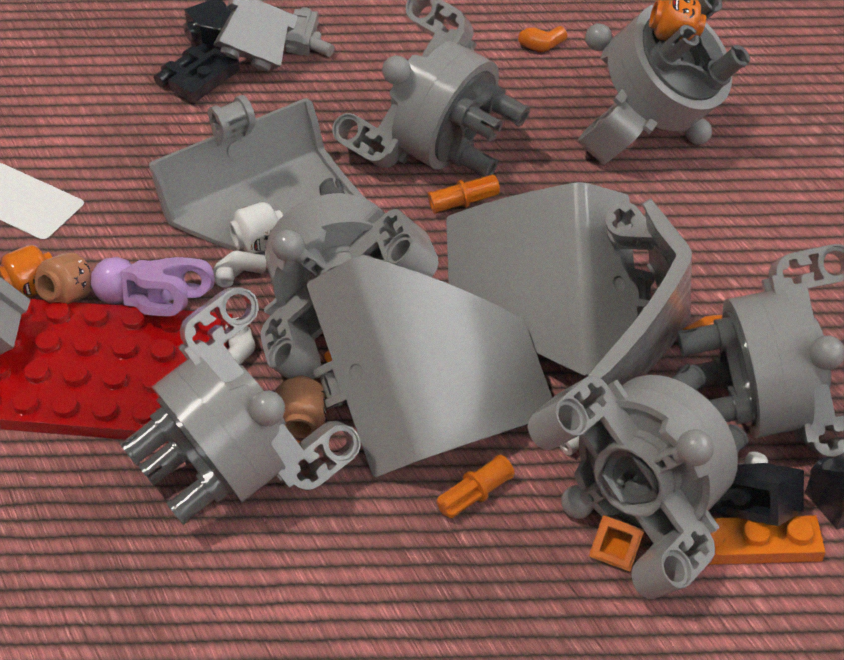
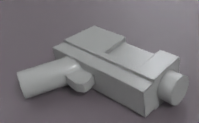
[285,7,335,57]

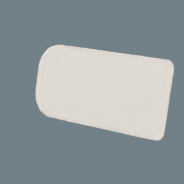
[0,163,84,239]

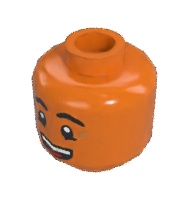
[649,0,706,41]
[0,245,53,298]

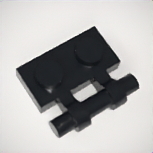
[154,43,240,104]

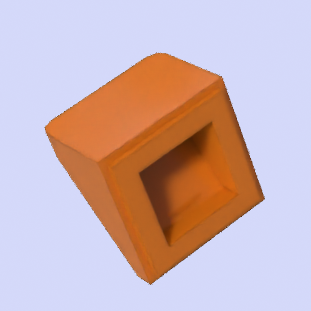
[589,515,646,572]

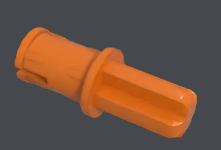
[428,175,500,214]
[436,454,515,518]

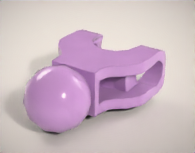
[91,257,215,316]

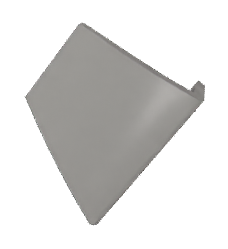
[149,95,366,255]
[446,182,654,376]
[587,198,692,385]
[307,255,552,477]

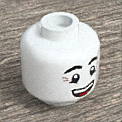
[229,202,283,254]

